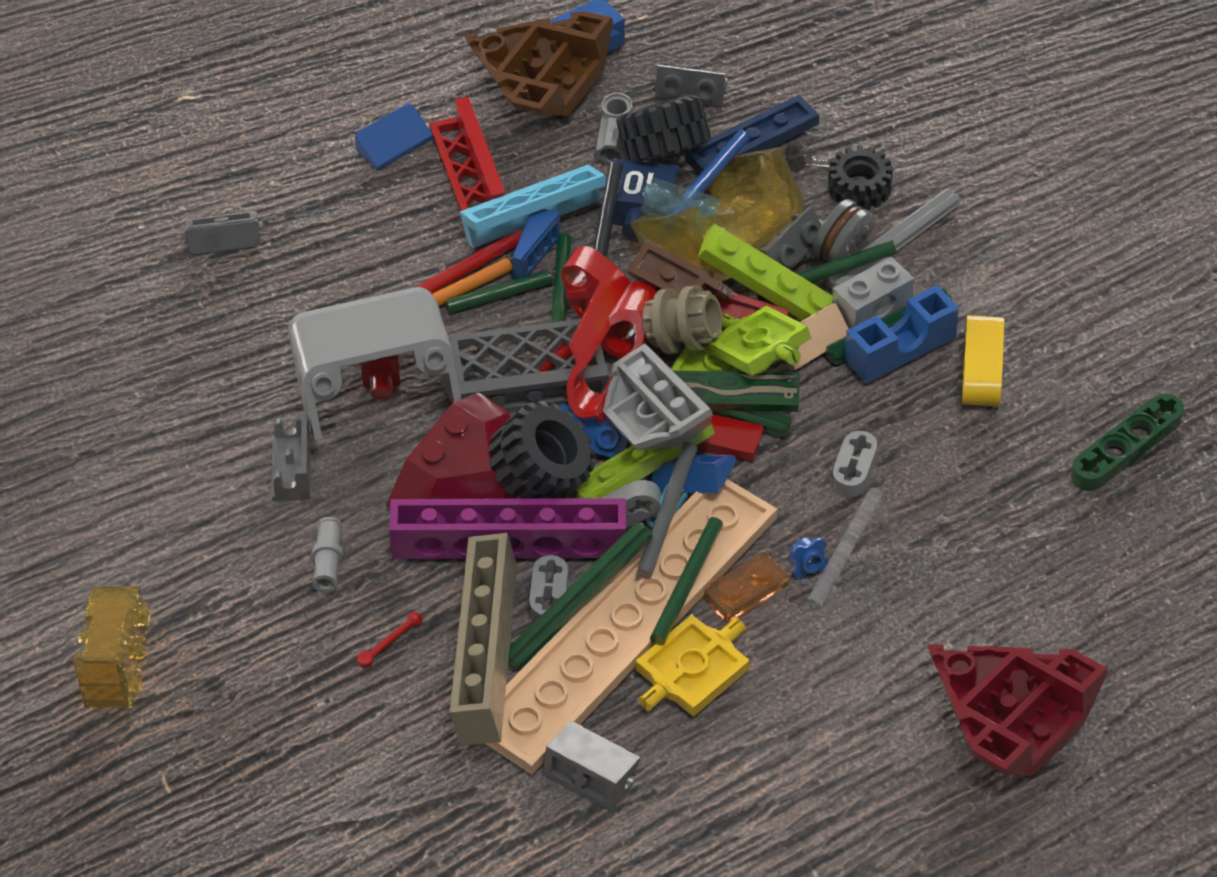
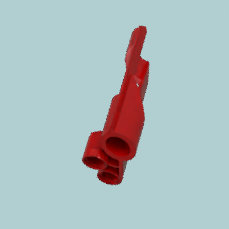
[561,246,658,422]

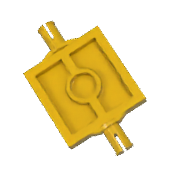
[636,615,750,717]

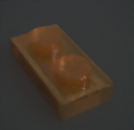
[703,551,789,623]

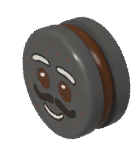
[812,199,875,263]

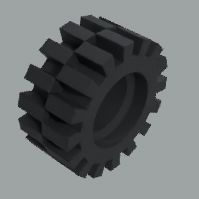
[828,146,893,210]

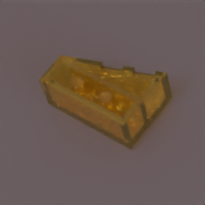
[73,586,150,708]

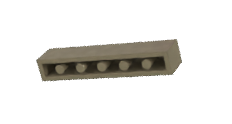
[449,533,517,746]

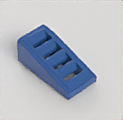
[513,209,560,280]

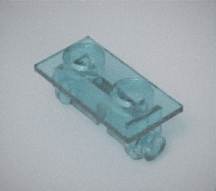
[640,177,720,232]

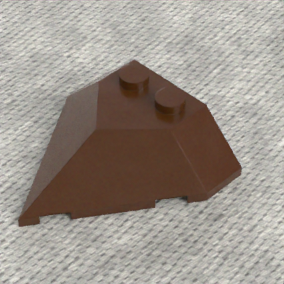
[464,11,613,116]

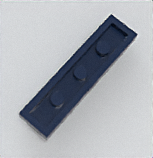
[685,95,820,175]

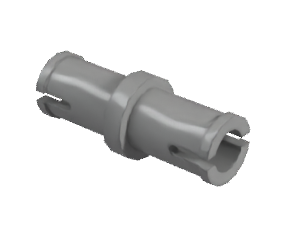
[311,517,343,592]

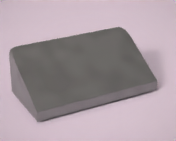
[186,210,261,255]

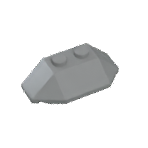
[603,343,713,450]

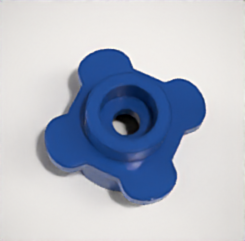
[789,538,828,579]

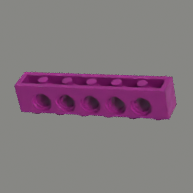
[389,498,626,559]

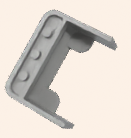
[288,287,461,440]

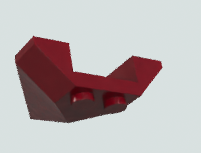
[386,393,517,509]
[928,644,1108,776]

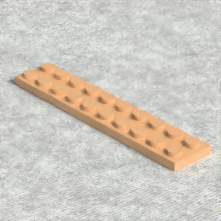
[485,479,778,775]

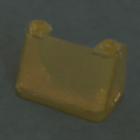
[631,147,804,274]

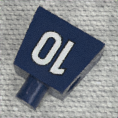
[612,159,679,238]

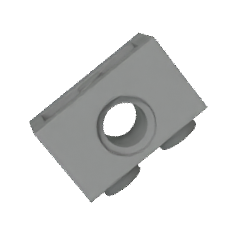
[832,257,914,329]

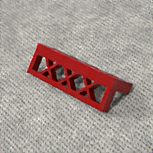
[429,97,506,211]

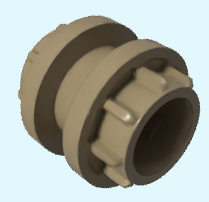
[642,285,722,354]

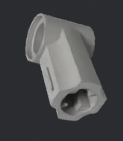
[595,93,633,165]

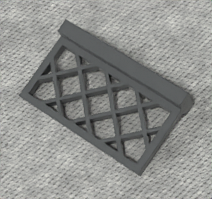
[449,319,609,412]

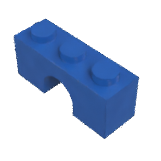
[844,285,959,383]

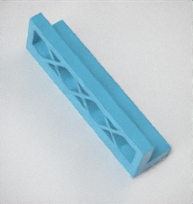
[460,165,606,248]

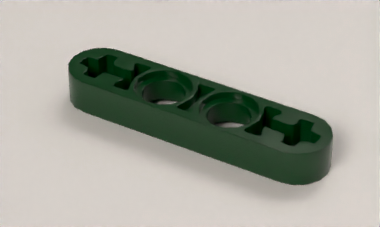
[1071,393,1184,491]

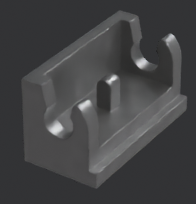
[271,414,311,501]
[543,721,640,812]

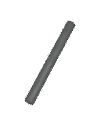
[636,442,697,579]

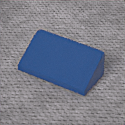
[355,103,433,171]
[651,454,736,493]

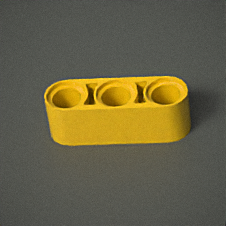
[961,315,1004,407]

